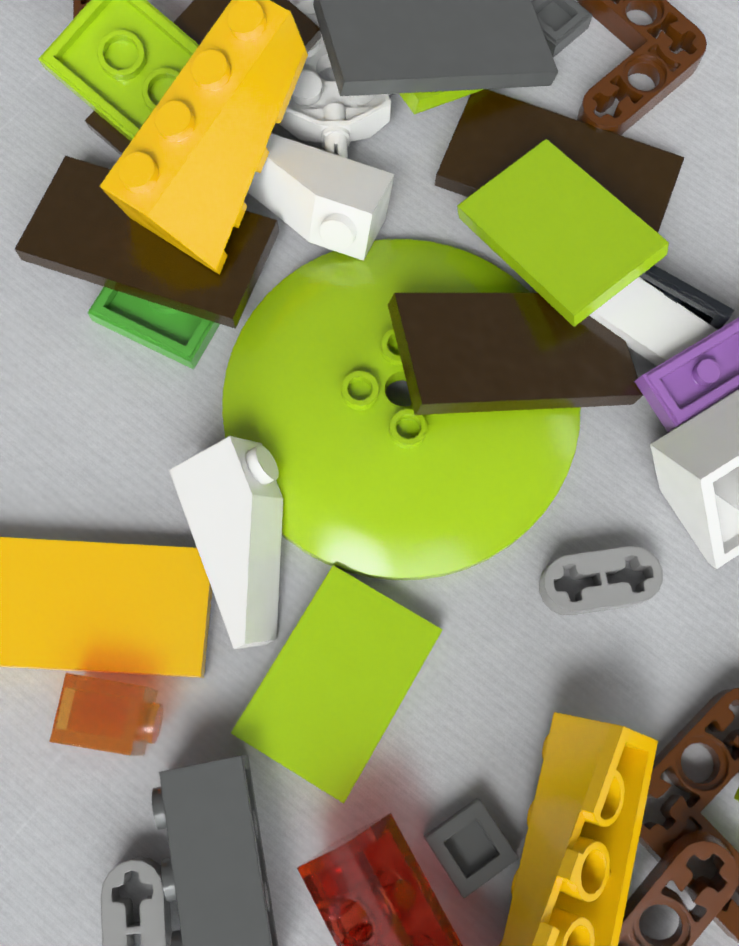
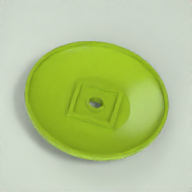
[222,239,581,581]

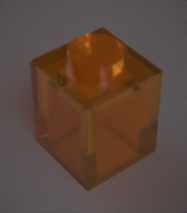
[49,673,163,756]

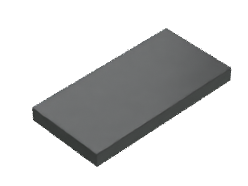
[313,0,558,96]

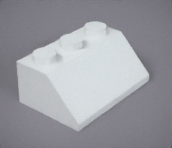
[650,390,739,569]

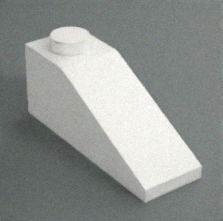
[248,133,394,261]
[169,436,283,649]

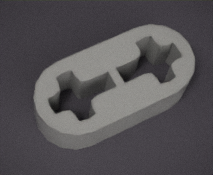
[539,546,663,615]
[101,857,172,946]

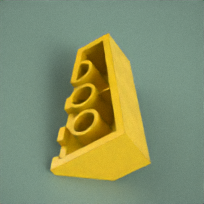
[100,0,308,275]
[499,712,658,946]

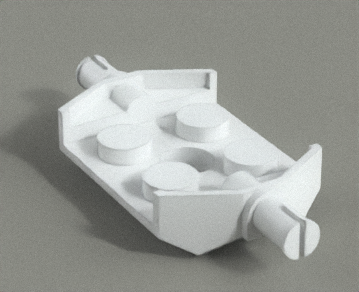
[279,0,391,159]

